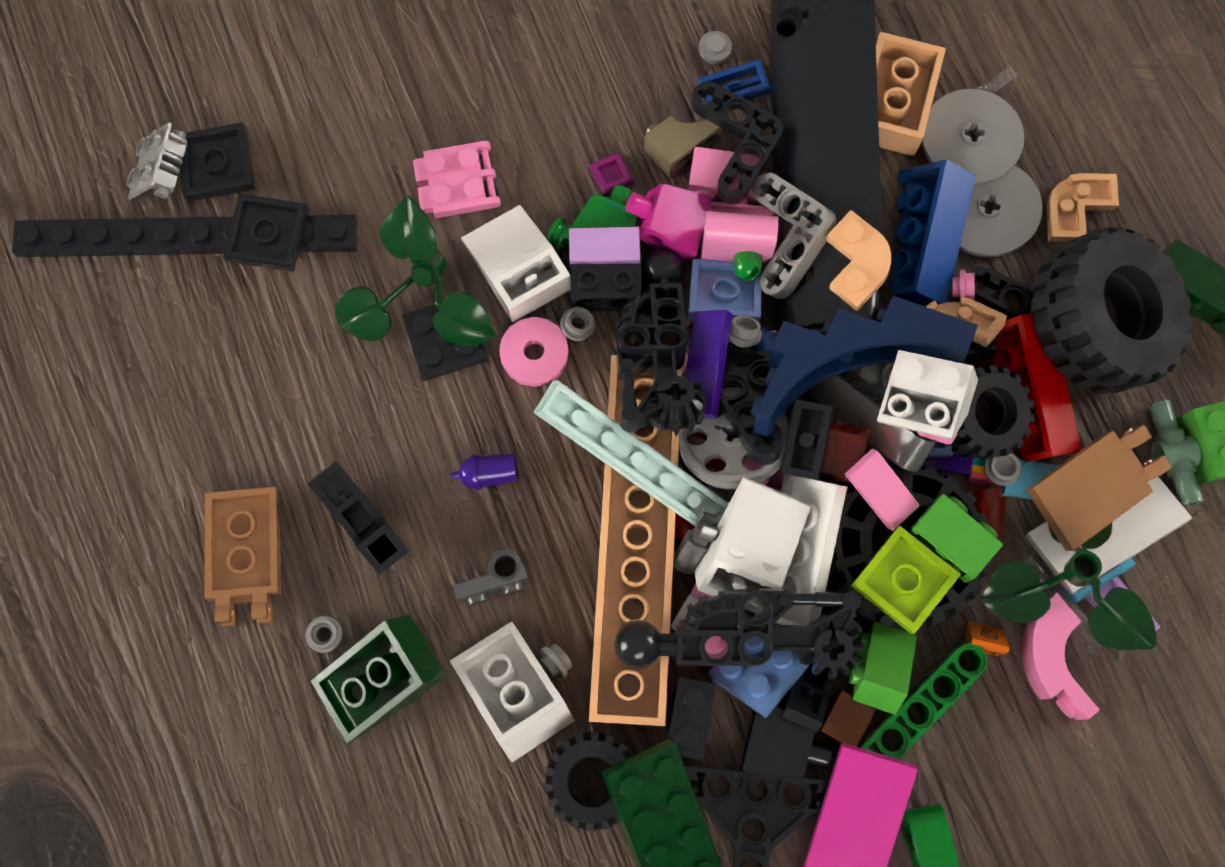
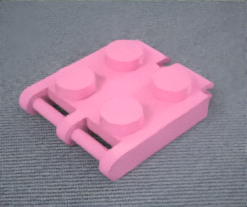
[413,141,501,219]

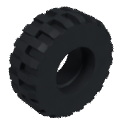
[1030,227,1192,394]
[827,464,991,629]

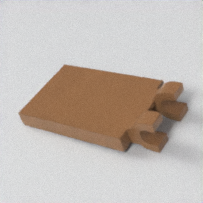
[1026,425,1172,551]
[204,487,281,627]

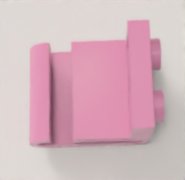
[701,202,778,268]

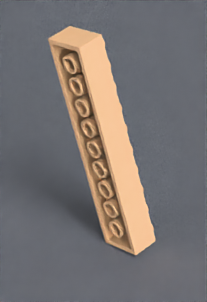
[589,355,683,727]

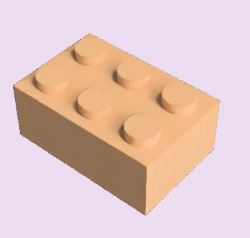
[876,32,946,156]

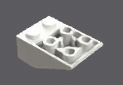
[461,205,571,323]
[694,477,811,614]

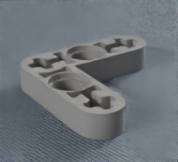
[753,173,837,299]

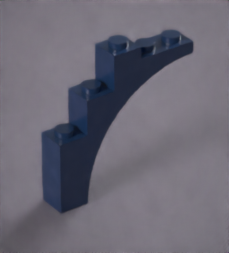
[751,296,978,437]

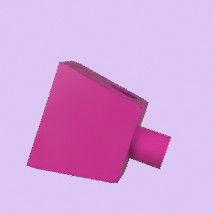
[625,184,712,263]

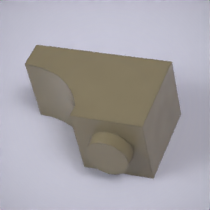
[644,115,723,178]

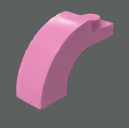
[1022,593,1100,720]

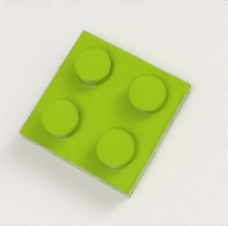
[851,526,961,635]

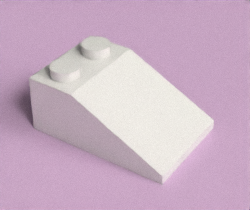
[450,621,575,762]

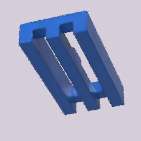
[697,59,771,110]

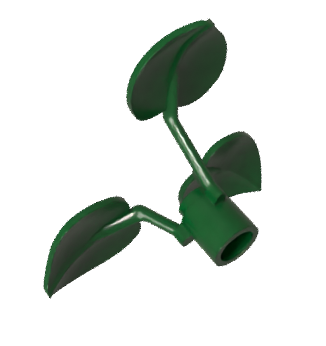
[335,196,497,346]
[981,523,1157,651]

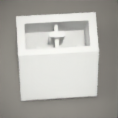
[877,350,978,440]

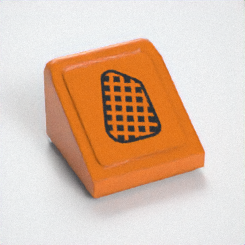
[963,621,1010,656]

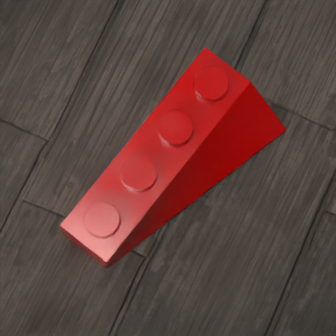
[981,314,1082,463]

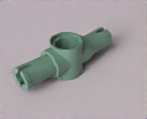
[1148,400,1204,508]

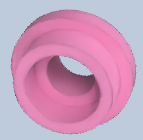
[953,269,975,301]

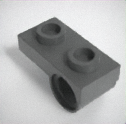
[453,549,530,606]

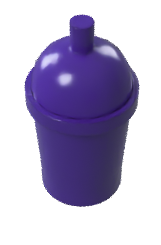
[450,453,519,490]

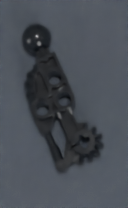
[616,249,707,436]
[614,587,865,680]

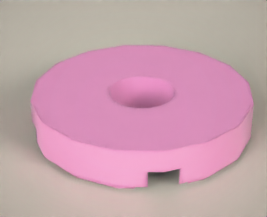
[499,317,569,387]

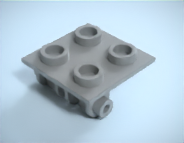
[126,122,188,200]

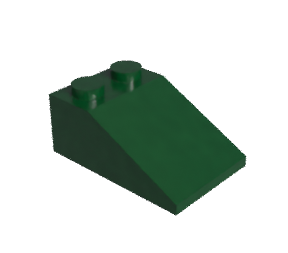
[311,614,447,744]

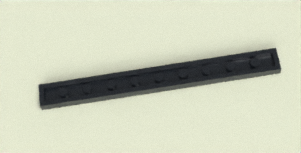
[12,215,357,257]

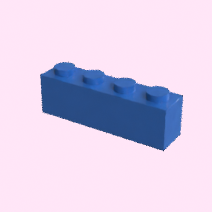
[892,159,976,307]

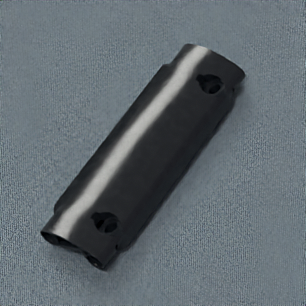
[771,0,882,331]

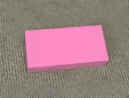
[845,449,920,531]

